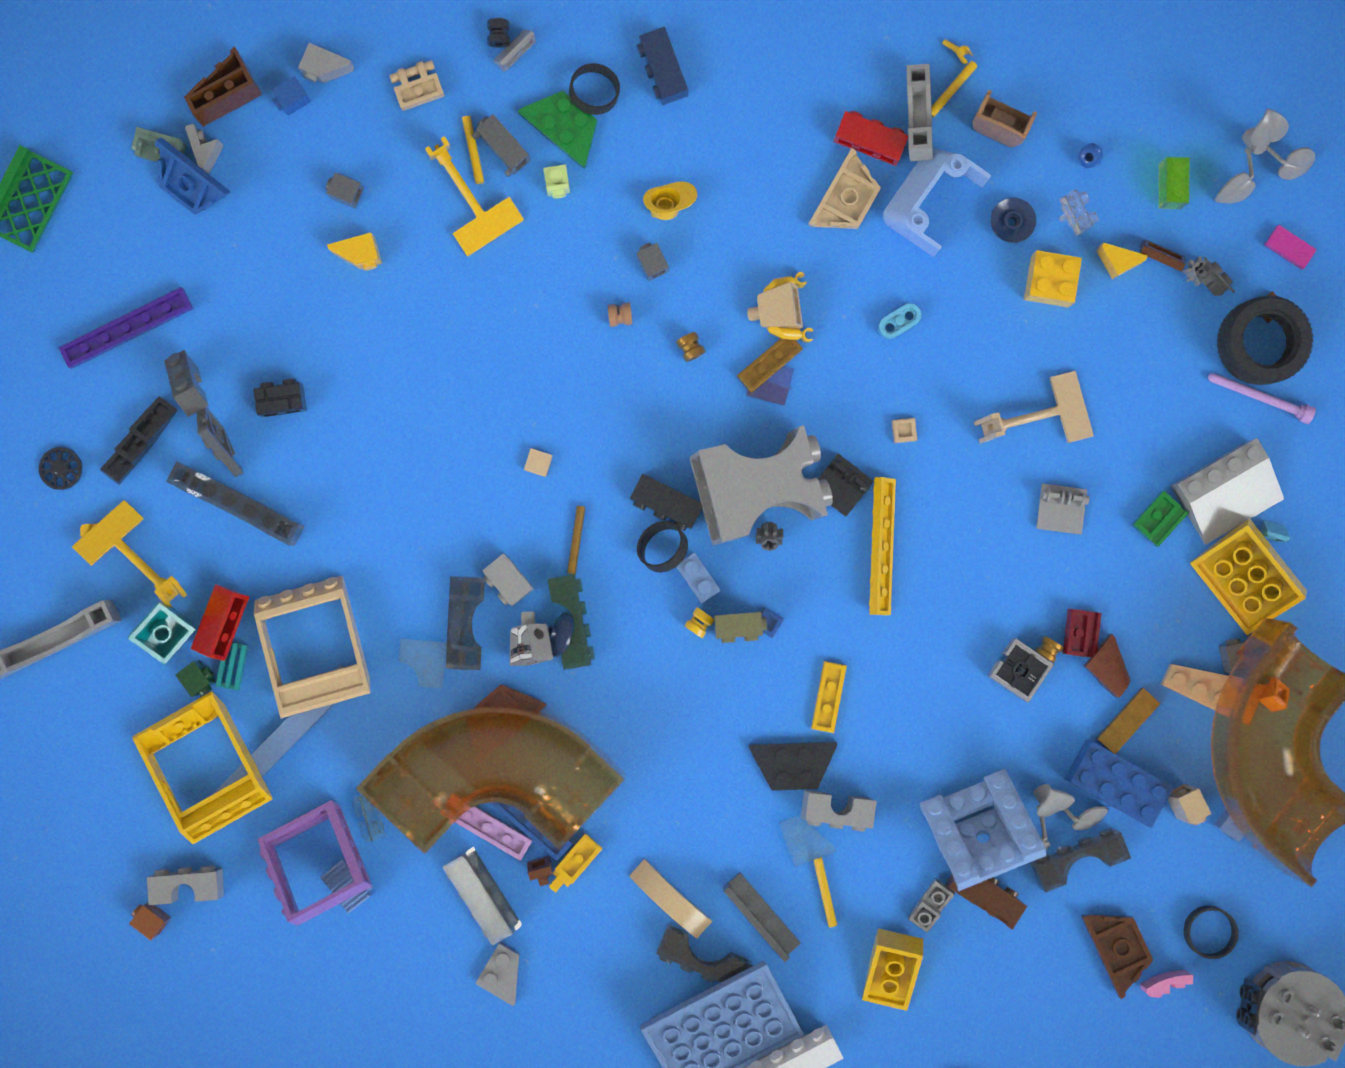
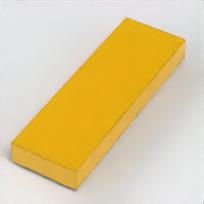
[811,661,847,733]

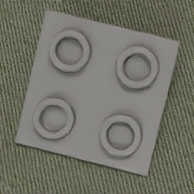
[1036,484,1089,535]

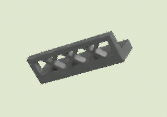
[723,872,801,962]

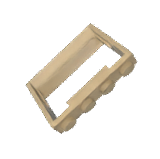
[254,575,371,718]

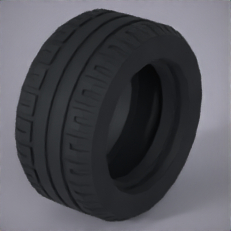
[1217,296,1314,385]

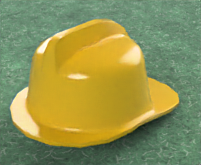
[643,181,697,220]

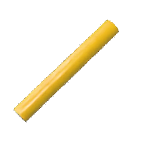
[931,61,978,118]
[462,116,484,184]
[813,857,837,927]

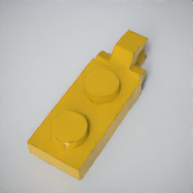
[549,833,603,893]

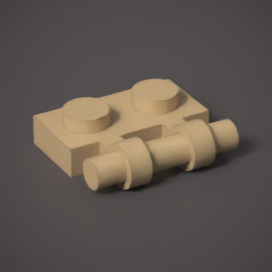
[389,60,445,111]

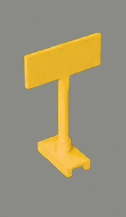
[425,136,524,257]
[72,500,187,608]

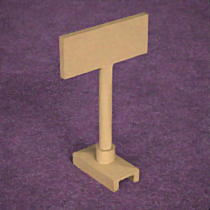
[974,371,1094,443]

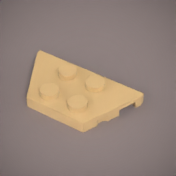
[808,148,881,229]

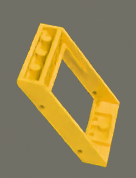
[132,691,272,844]

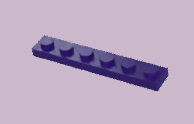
[58,287,194,369]

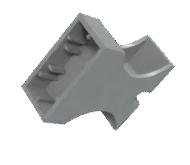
[689,425,832,546]

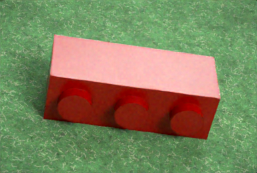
[833,111,908,166]
[190,584,250,661]

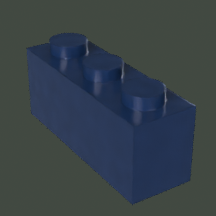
[637,26,688,105]

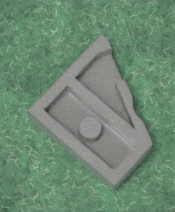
[475,942,520,1006]

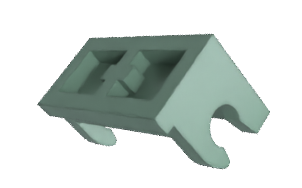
[131,127,186,162]

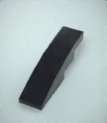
[100,396,177,485]

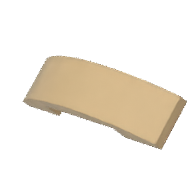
[629,859,712,938]

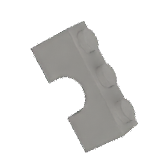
[801,790,877,832]
[147,865,224,905]

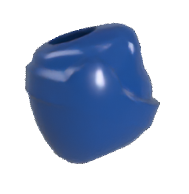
[1079,143,1103,168]

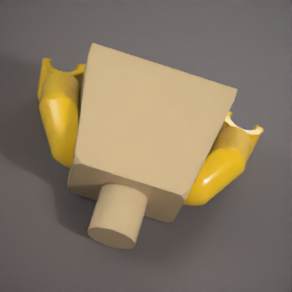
[747,272,813,343]

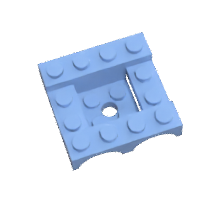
[920,769,1046,891]

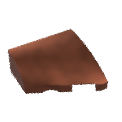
[1083,634,1131,698]

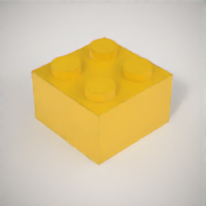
[1024,250,1082,307]

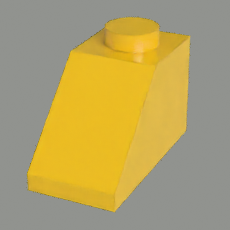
[327,233,382,271]

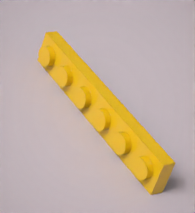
[869,477,896,615]

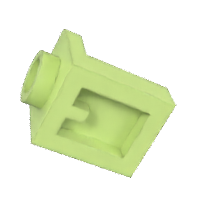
[543,164,570,199]

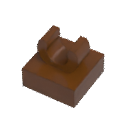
[527,856,552,887]

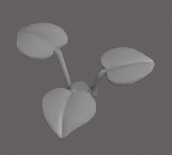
[1214,108,1315,203]
[1033,784,1109,850]

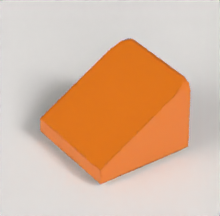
[1259,677,1290,712]

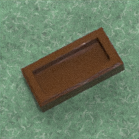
[1140,239,1186,272]

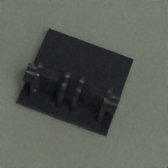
[818,453,874,517]

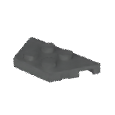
[197,407,244,477]

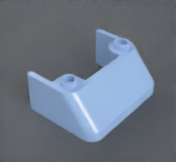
[883,148,992,257]

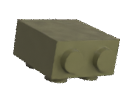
[715,612,767,643]

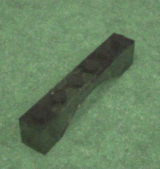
[166,461,305,546]

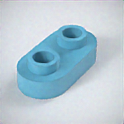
[878,304,921,339]

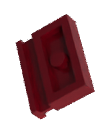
[1062,609,1102,658]

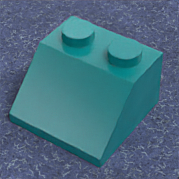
[127,602,196,665]

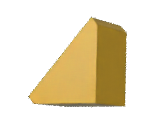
[1097,243,1147,279]

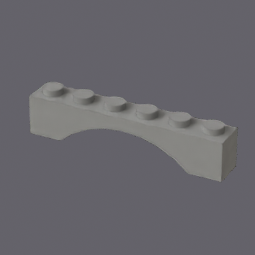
[0,600,122,680]

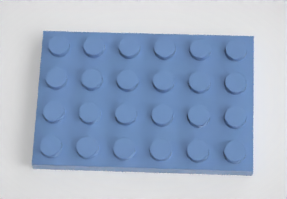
[640,960,804,1068]

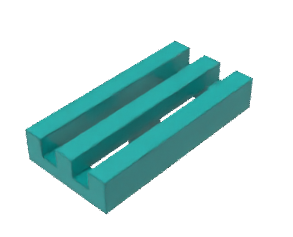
[215,642,248,690]

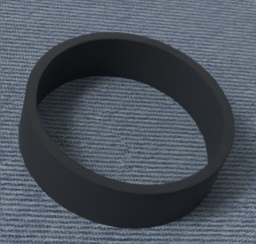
[569,63,620,115]
[637,521,688,573]
[1183,905,1238,959]

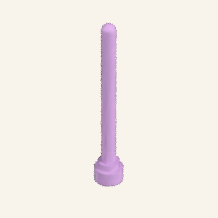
[1208,373,1316,424]

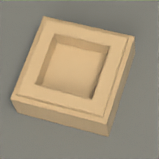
[891,418,917,443]
[524,448,553,477]

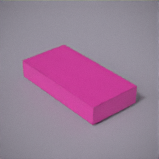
[1264,225,1317,270]

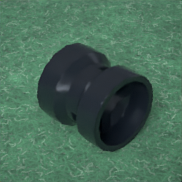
[487,18,510,48]

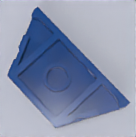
[155,137,231,215]

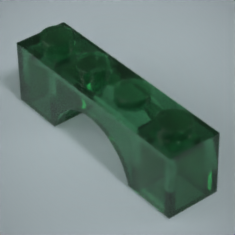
[547,574,595,670]

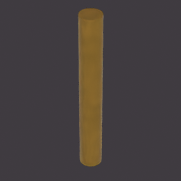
[567,506,586,575]

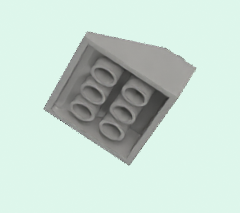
[1170,438,1284,545]

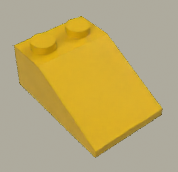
[862,928,923,1011]

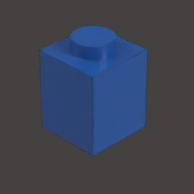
[272,76,311,116]

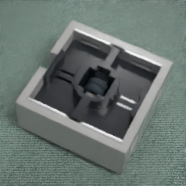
[987,638,1054,703]

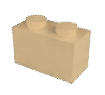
[1167,784,1211,825]

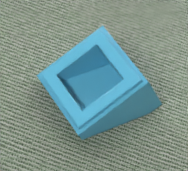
[1260,520,1290,542]

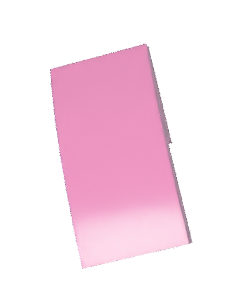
[1140,970,1193,997]

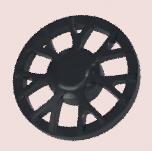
[39,447,83,490]

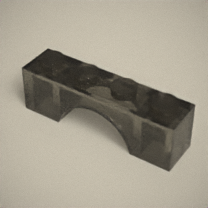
[446,576,485,670]
[1030,828,1131,893]
[656,924,753,982]

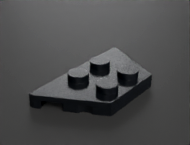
[749,742,837,791]

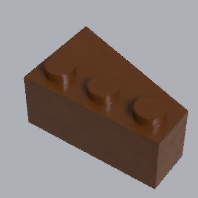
[184,46,263,127]
[946,874,1027,930]

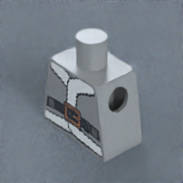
[510,611,553,666]

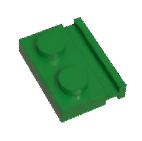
[1132,491,1189,547]

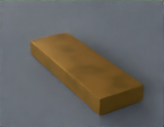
[737,338,803,394]
[1096,688,1161,754]

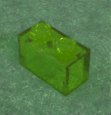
[1158,157,1190,209]

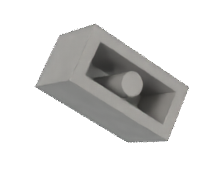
[483,553,534,606]

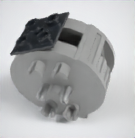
[1236,961,1345,1066]

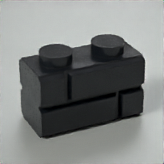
[253,379,307,417]

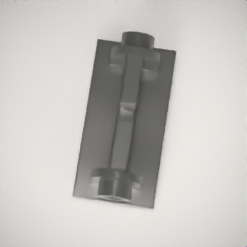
[1196,257,1235,296]

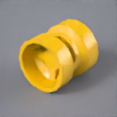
[684,607,715,639]

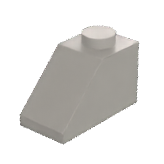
[298,43,355,83]

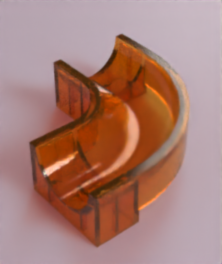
[1211,617,1345,888]
[355,705,626,854]

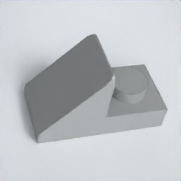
[185,124,223,174]

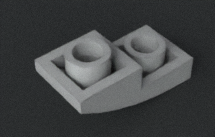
[908,878,955,932]

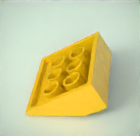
[1190,518,1307,635]

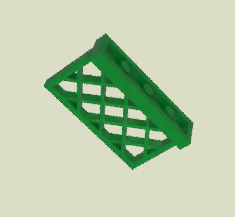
[0,145,74,253]

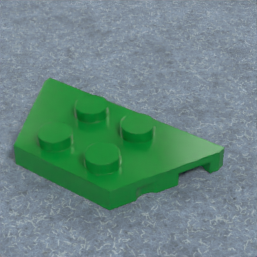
[518,91,597,169]

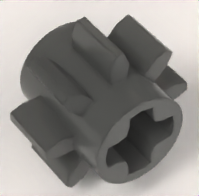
[756,522,784,551]

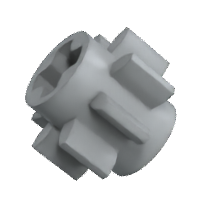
[1183,256,1211,286]

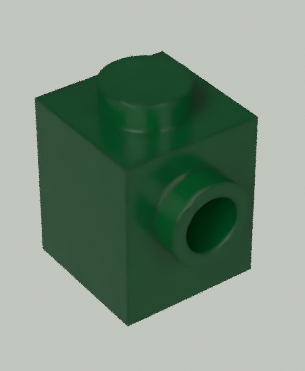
[175,660,216,697]

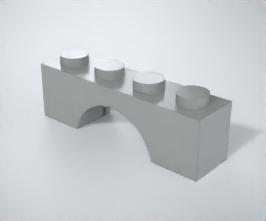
[906,63,933,162]

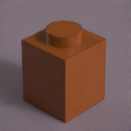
[129,903,171,941]

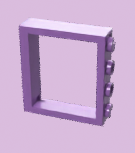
[258,800,372,926]

